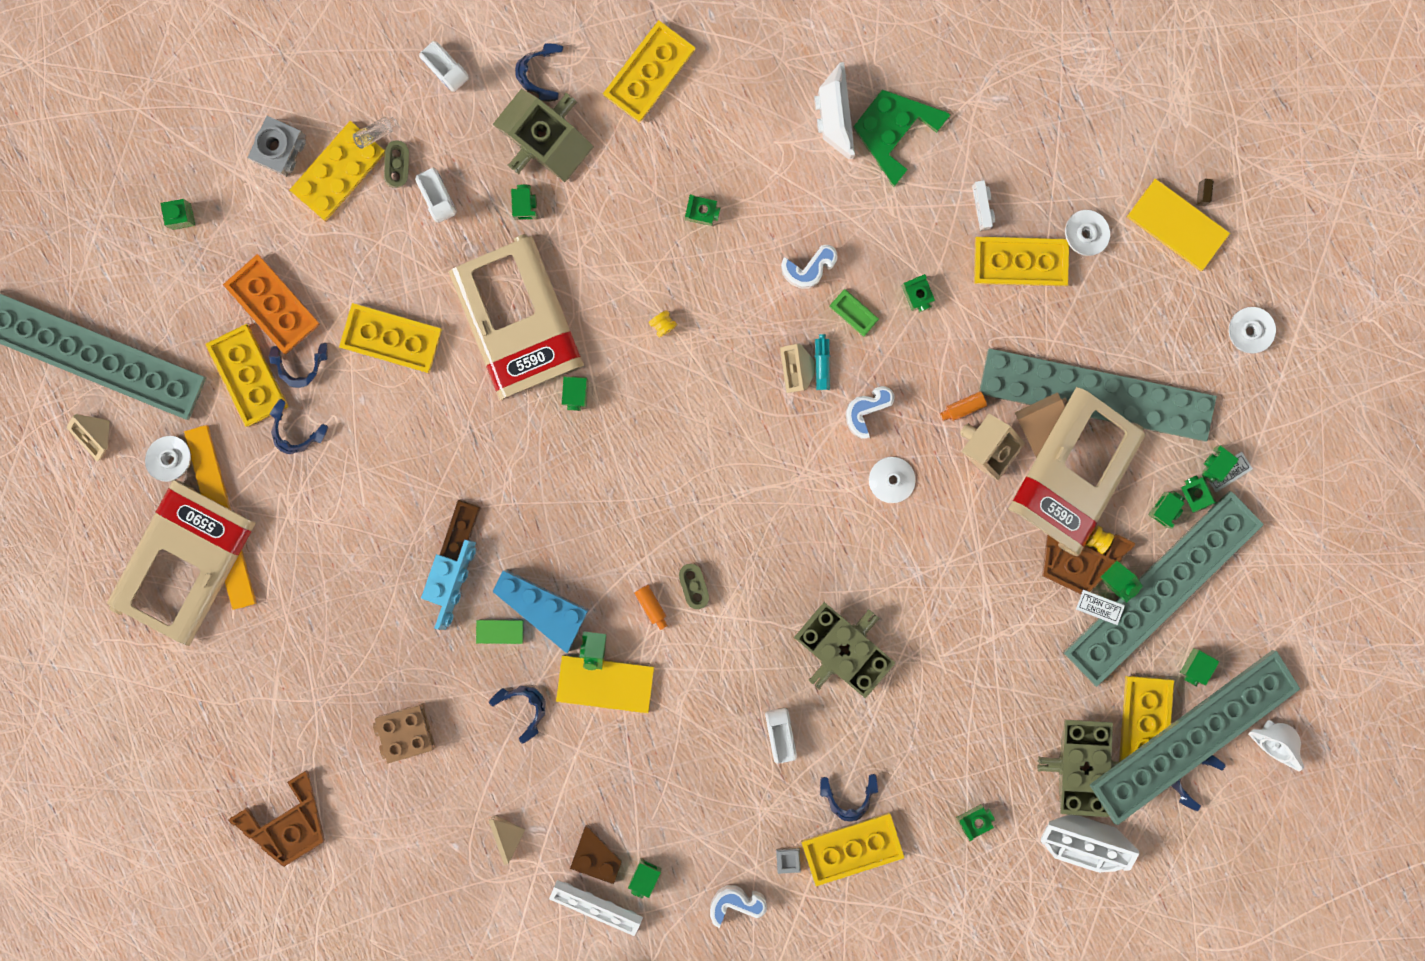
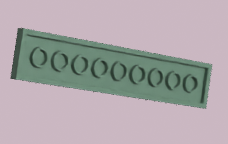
[0,293,207,420]
[979,348,1217,442]
[1063,491,1264,687]
[1090,650,1300,825]

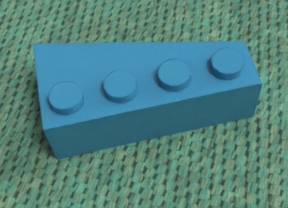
[493,570,589,653]

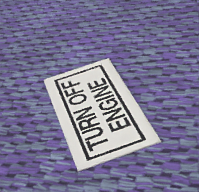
[1210,452,1253,492]
[1076,590,1125,625]

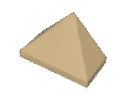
[780,344,816,393]
[66,414,109,462]
[489,815,525,865]

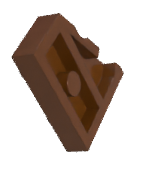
[570,825,622,884]

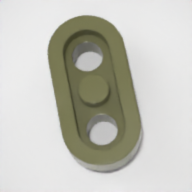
[384,140,409,188]
[679,564,709,609]

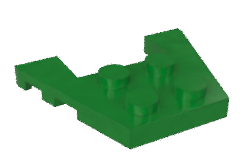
[853,90,950,187]

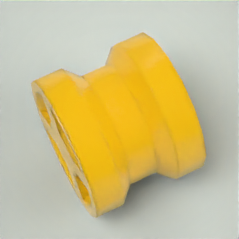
[648,310,678,338]
[1086,525,1114,554]

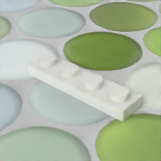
[549,880,643,936]

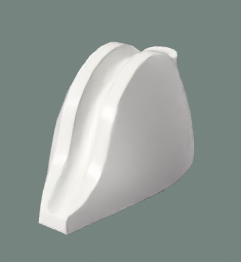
[1249,720,1304,772]

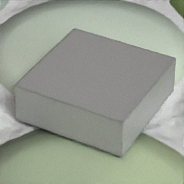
[776,848,801,874]

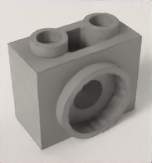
[247,116,306,177]

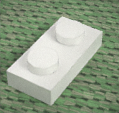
[972,180,995,231]

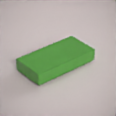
[829,289,879,337]
[476,620,524,644]

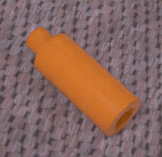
[940,391,987,421]
[634,584,668,630]

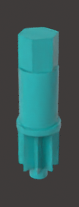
[814,334,831,390]

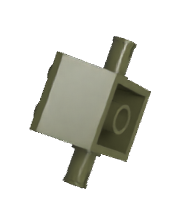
[492,88,594,183]
[794,602,895,699]
[1037,719,1120,817]

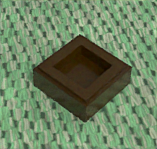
[1196,179,1214,206]

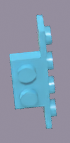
[421,540,476,630]

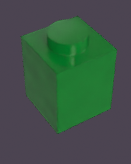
[160,199,195,230]
[561,377,588,411]
[1101,561,1143,603]
[1180,648,1219,687]
[628,859,662,899]

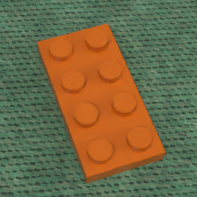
[222,254,320,354]

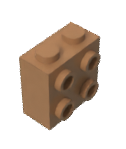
[1015,392,1080,458]
[373,703,436,764]

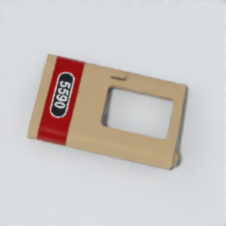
[449,234,584,401]
[1008,387,1146,556]
[107,480,256,646]

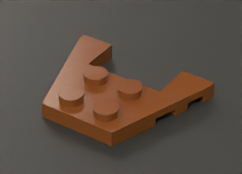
[1042,534,1136,595]
[228,770,325,867]

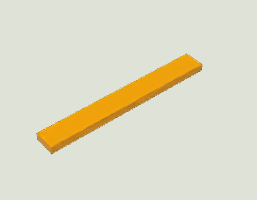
[184,425,257,610]

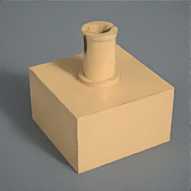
[960,414,1025,481]

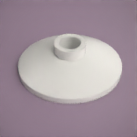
[1065,210,1110,256]
[1229,307,1276,354]
[145,436,191,482]
[869,457,915,503]

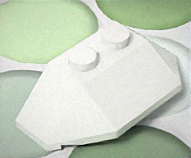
[814,62,855,159]
[1041,815,1139,873]

